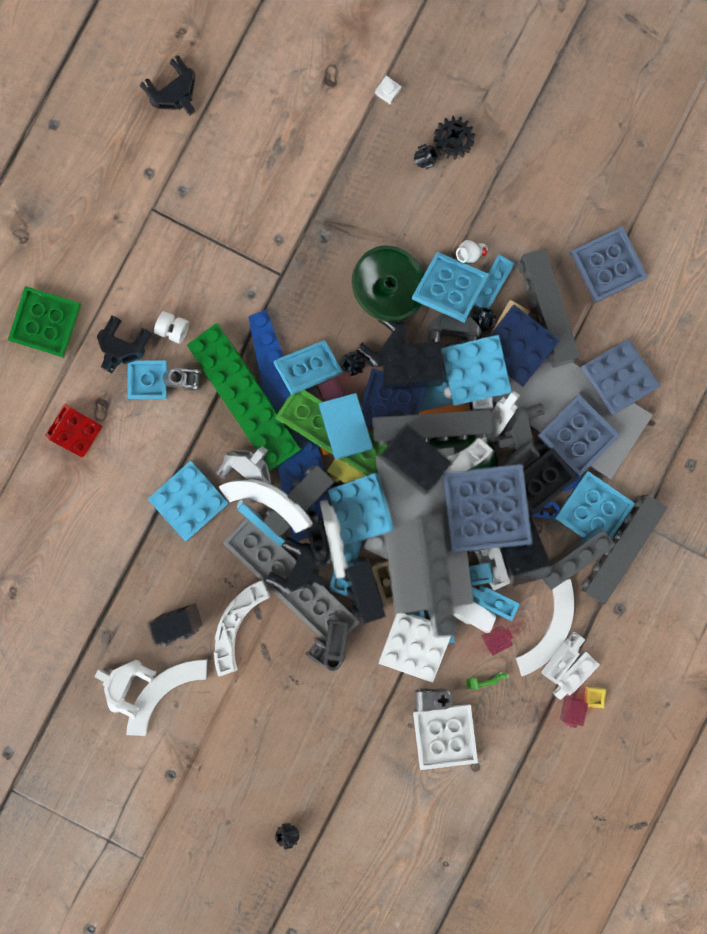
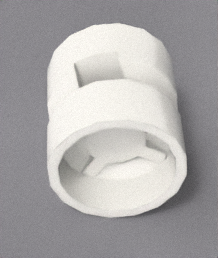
[154,311,189,344]

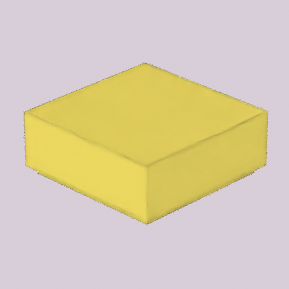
[584,686,606,709]

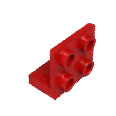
[45,403,102,458]

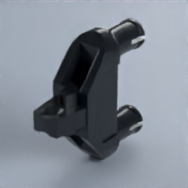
[140,55,196,116]
[97,315,152,374]
[356,320,407,368]
[305,508,331,567]
[265,536,326,595]

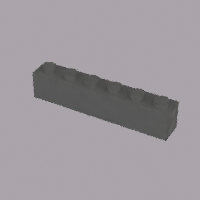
[518,249,580,368]
[372,410,493,445]
[581,495,668,605]
[417,514,457,638]

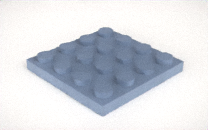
[443,464,532,552]

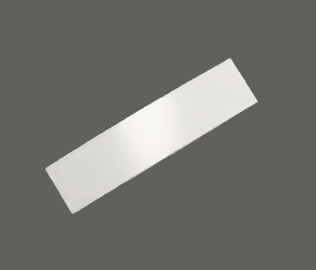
[453,602,497,633]

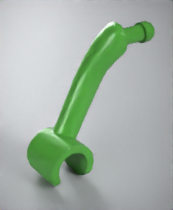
[466,672,509,690]

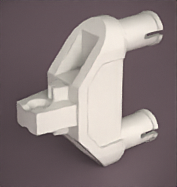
[95,660,156,719]

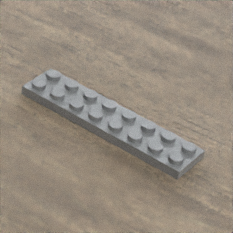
[223,518,360,642]

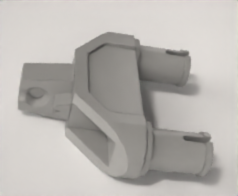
[216,446,271,503]

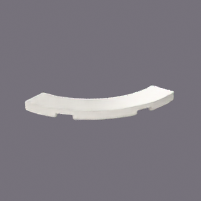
[442,437,493,477]
[219,479,313,533]
[515,578,574,676]
[214,579,271,677]
[126,659,207,736]

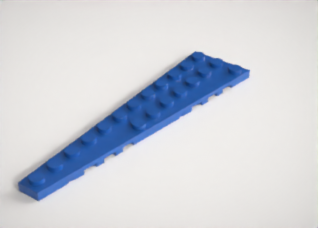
[249,310,333,541]

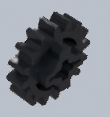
[433,116,475,160]

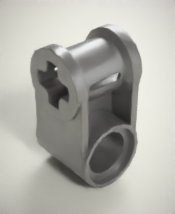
[162,368,201,390]
[305,637,342,671]
[414,688,452,712]

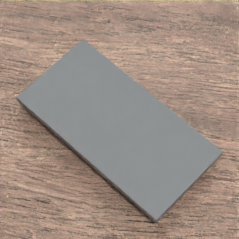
[493,358,653,479]
[376,448,473,614]

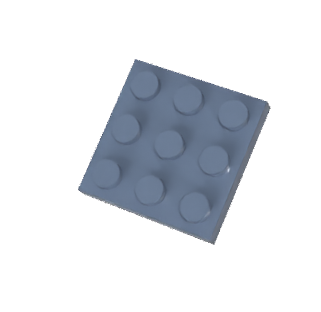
[570,226,648,303]
[581,339,660,415]
[537,395,620,477]

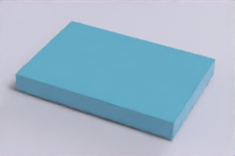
[274,340,343,395]
[319,393,373,460]

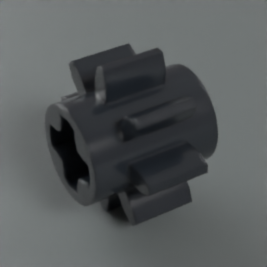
[414,144,438,170]
[472,307,496,331]
[341,351,365,376]
[275,823,299,849]

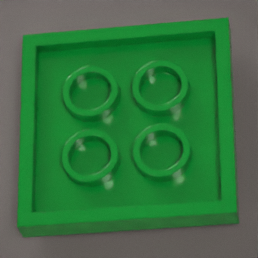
[8,286,82,358]

